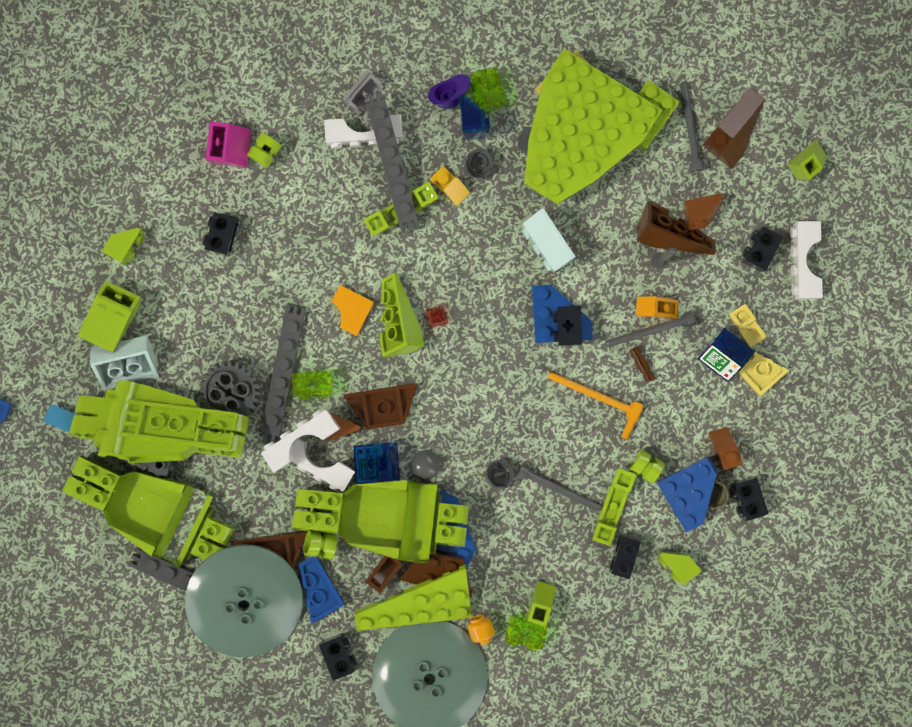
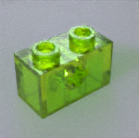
[469,68,508,113]
[292,371,334,400]
[504,615,548,651]

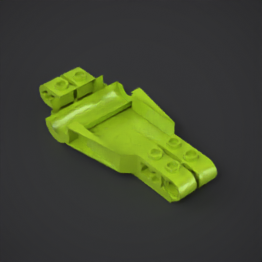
[69,380,249,463]
[62,455,235,567]
[292,480,469,563]

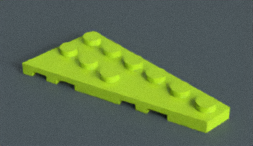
[355,565,472,631]

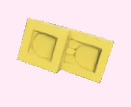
[729,304,766,348]

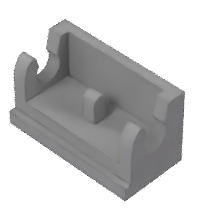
[342,70,384,116]

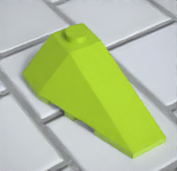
[380,273,424,358]

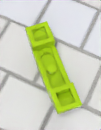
[363,182,439,237]
[592,468,637,546]

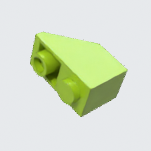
[787,140,827,180]
[101,228,145,265]
[657,551,702,586]
[526,580,556,627]

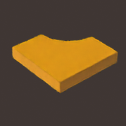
[331,285,374,336]

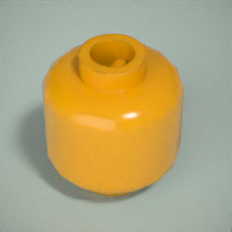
[467,614,495,645]

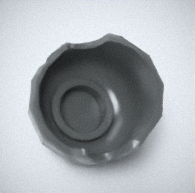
[464,149,494,179]
[411,450,441,480]
[485,459,514,490]

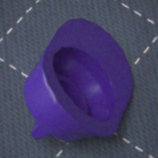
[428,74,470,109]

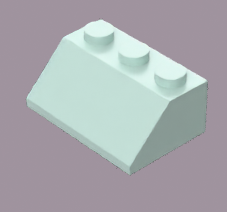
[521,208,575,273]
[90,335,159,391]

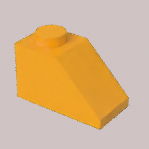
[636,296,679,319]

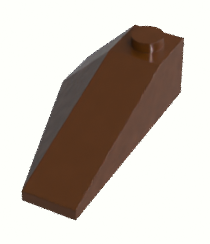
[702,87,765,169]
[637,201,716,255]

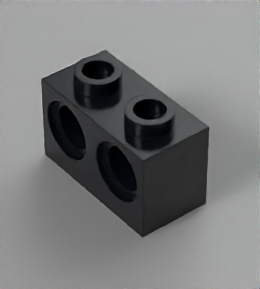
[203,212,239,257]
[741,226,783,272]
[730,476,769,521]
[609,534,641,579]
[319,633,357,681]

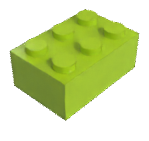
[637,80,680,153]

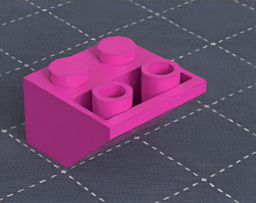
[205,121,252,168]

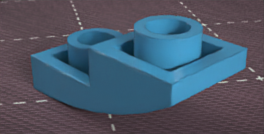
[43,404,75,432]

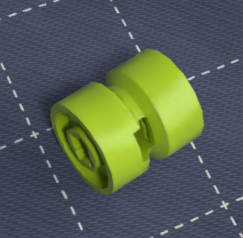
[247,132,282,169]
[629,449,665,484]
[303,531,337,560]

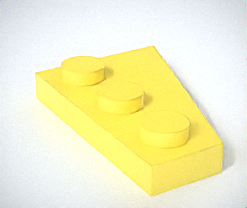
[722,341,789,396]

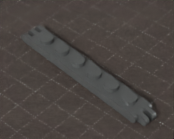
[366,90,420,233]
[261,303,306,443]
[128,547,250,609]

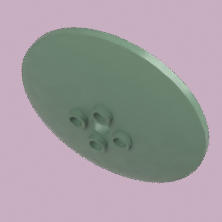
[185,544,303,657]
[372,621,487,727]

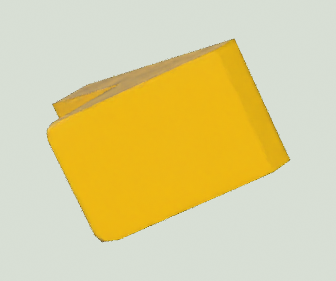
[430,166,470,206]

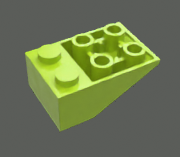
[77,280,141,353]

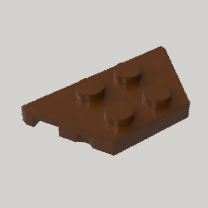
[343,383,417,430]
[232,531,307,570]
[400,550,472,598]

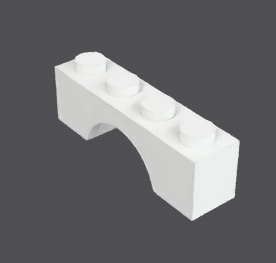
[324,114,403,149]
[790,221,823,300]
[261,408,341,473]
[292,438,356,492]

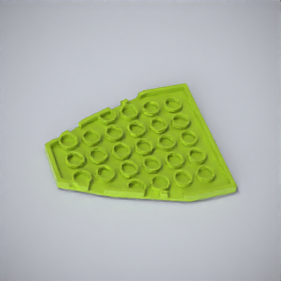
[524,49,662,205]

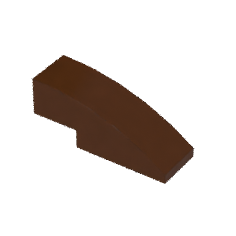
[365,556,404,593]

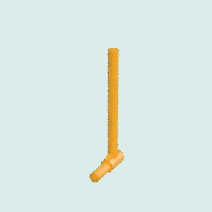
[548,371,644,440]

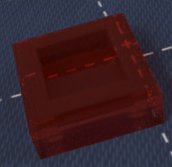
[425,305,448,328]

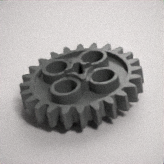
[199,360,262,417]

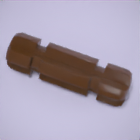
[629,346,655,382]

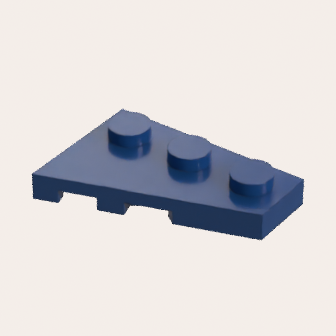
[299,556,345,624]

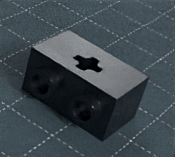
[553,306,582,346]

